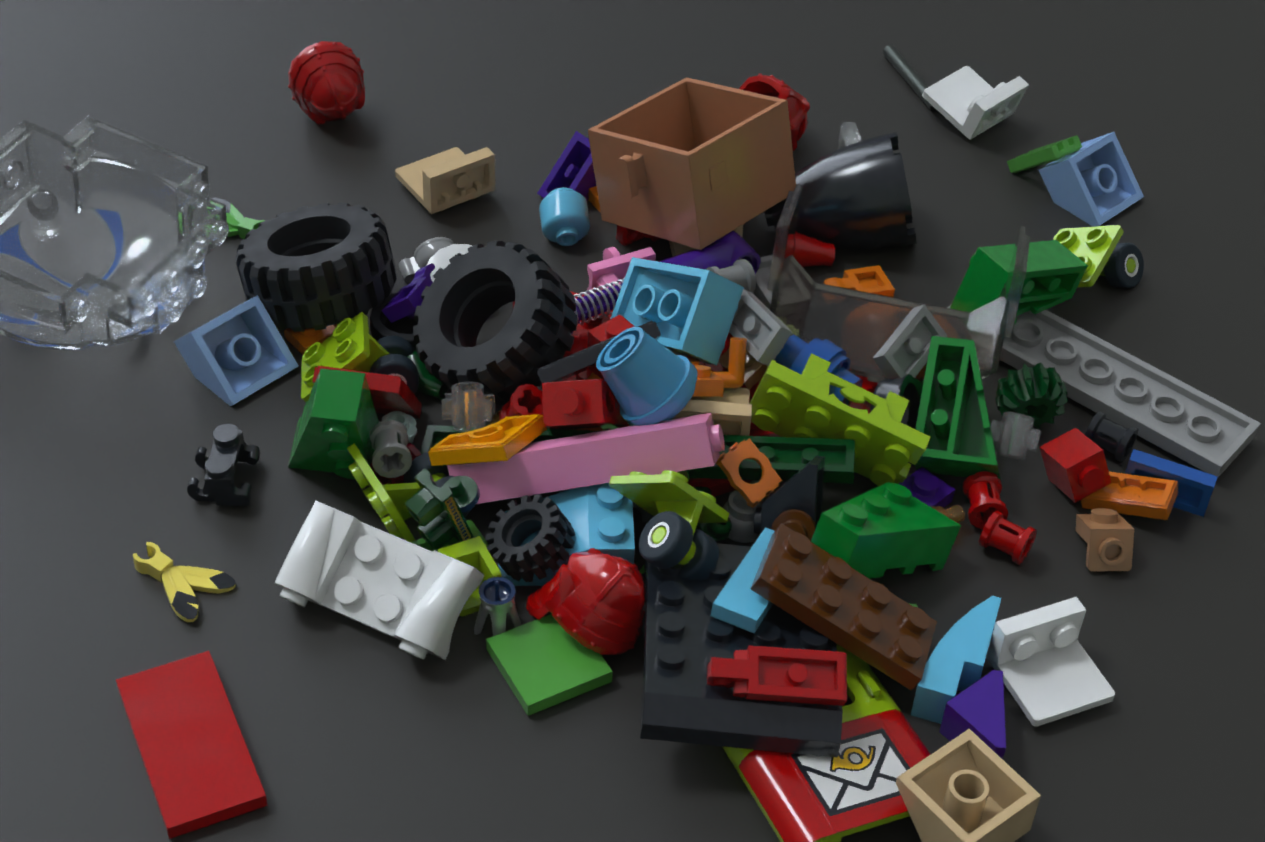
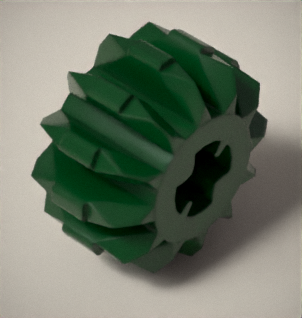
[995,362,1068,431]

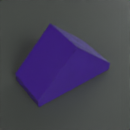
[537,131,596,201]
[939,670,1006,759]

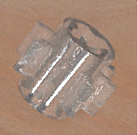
[441,382,495,433]
[991,412,1041,460]

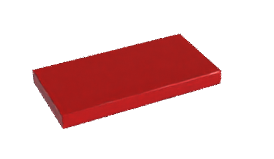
[116,650,268,839]

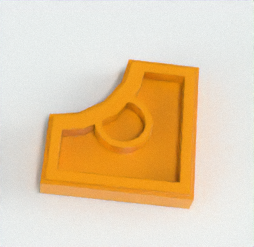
[428,414,547,466]

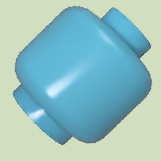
[539,187,590,246]

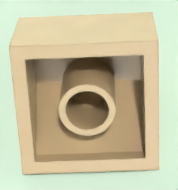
[896,729,1041,842]

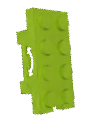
[750,353,930,486]

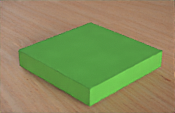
[486,614,613,716]

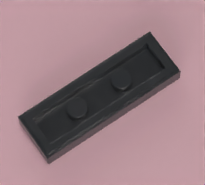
[535,321,661,389]

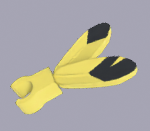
[133,542,236,622]

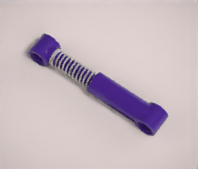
[571,231,761,335]

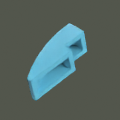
[911,596,1001,724]

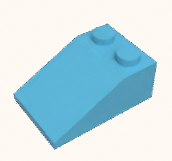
[610,257,744,365]
[498,483,635,586]

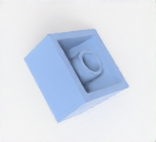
[1039,132,1144,227]
[174,295,298,406]

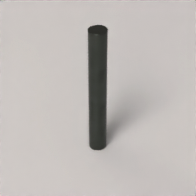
[883,45,938,112]

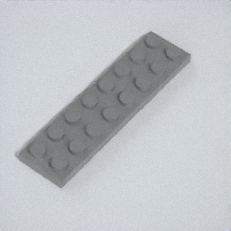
[939,305,1261,477]

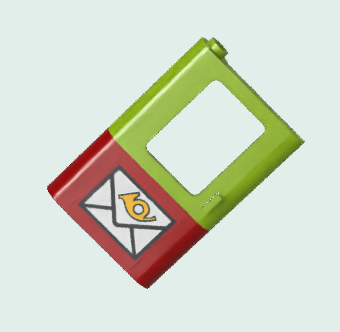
[723,644,931,842]

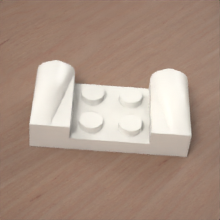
[275,501,485,660]

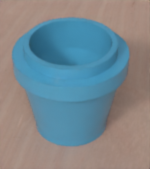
[596,327,698,426]

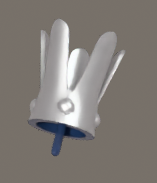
[474,577,521,636]

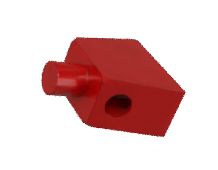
[542,379,629,430]

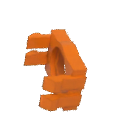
[716,438,782,508]

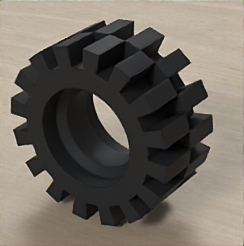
[486,494,575,582]

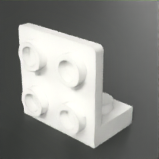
[922,66,1029,140]
[986,597,1115,726]

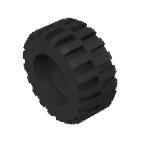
[235,203,397,332]
[413,241,577,406]

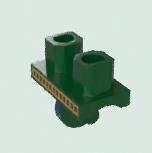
[404,469,480,551]

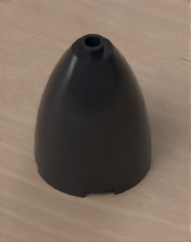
[764,132,917,250]

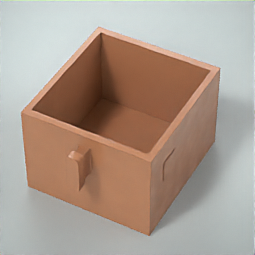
[588,77,796,250]

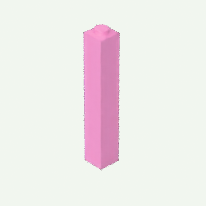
[447,413,725,504]

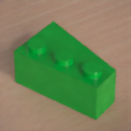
[947,240,1088,340]
[915,336,1001,480]
[288,369,379,479]
[811,482,962,579]

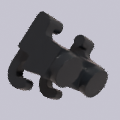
[187,424,260,506]

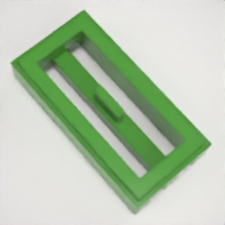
[1007,135,1082,173]

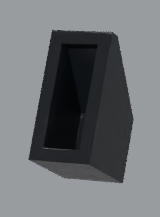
[754,456,825,534]

